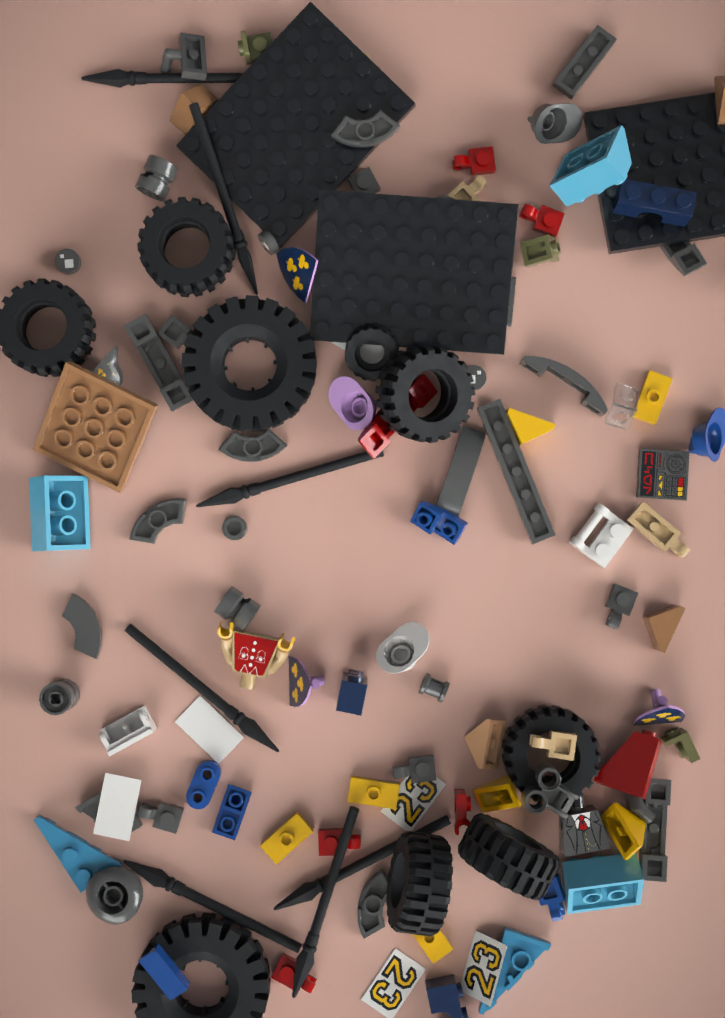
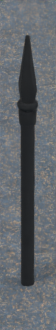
[81,69,243,88]
[189,102,258,294]
[196,450,384,507]
[125,624,279,752]
[292,806,359,998]
[273,815,451,910]
[123,860,302,953]

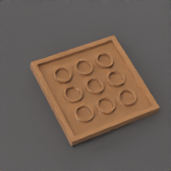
[32,361,158,493]

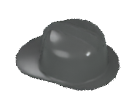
[527,103,582,144]

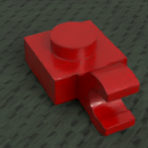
[452,146,496,176]
[519,204,565,238]
[454,789,471,835]
[318,828,361,856]
[271,952,317,993]

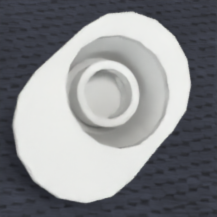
[376,622,430,674]

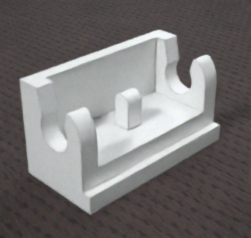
[99,705,157,757]

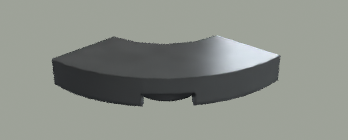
[331,110,400,148]
[219,429,288,462]
[129,499,187,544]
[62,593,102,659]
[357,869,388,939]

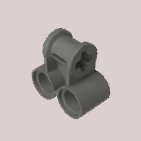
[521,763,580,819]

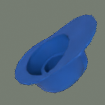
[688,407,725,462]

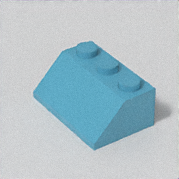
[549,125,632,206]
[29,475,91,551]
[562,852,644,914]

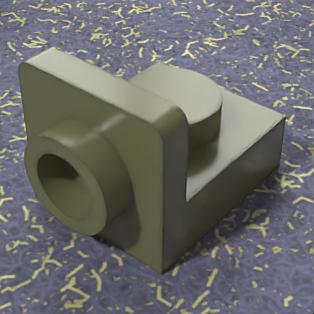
[237,31,272,64]
[520,234,561,267]
[660,727,700,763]

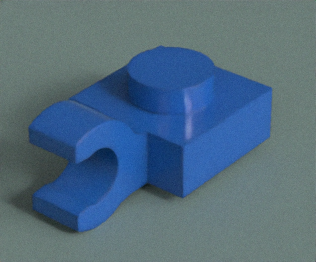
[539,874,566,922]

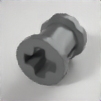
[418,673,450,702]

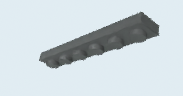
[477,399,555,544]

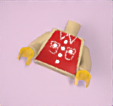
[217,622,295,690]

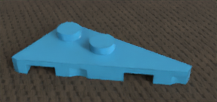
[34,815,122,893]
[478,926,551,1015]

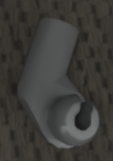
[626,793,655,824]

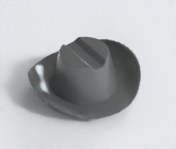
[86,866,143,925]

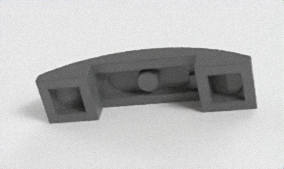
[660,242,707,277]
[124,314,193,412]
[520,356,608,417]
[436,426,486,517]
[639,778,672,882]

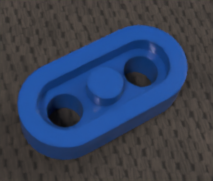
[186,760,221,809]

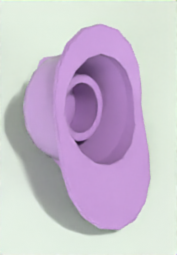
[328,376,377,431]

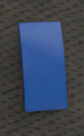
[410,501,468,545]
[212,784,252,840]

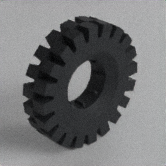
[181,295,317,432]
[131,912,271,1018]

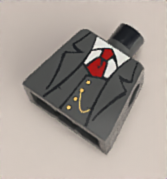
[559,795,611,857]

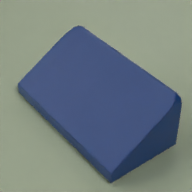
[138,943,190,1000]

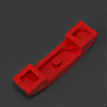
[358,374,438,459]

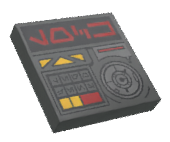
[636,448,690,501]

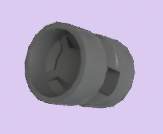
[135,155,178,202]
[214,586,261,631]
[39,679,80,715]

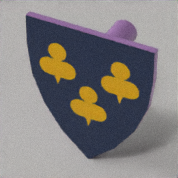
[276,247,318,303]
[289,656,325,707]
[633,689,685,726]

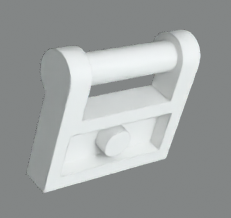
[569,503,633,568]

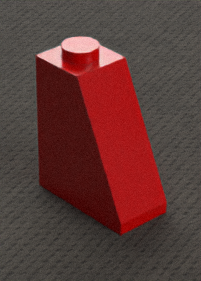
[594,729,662,799]

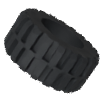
[137,197,235,297]
[0,278,96,377]
[375,345,475,443]
[501,705,601,803]
[458,813,560,900]
[386,831,453,937]

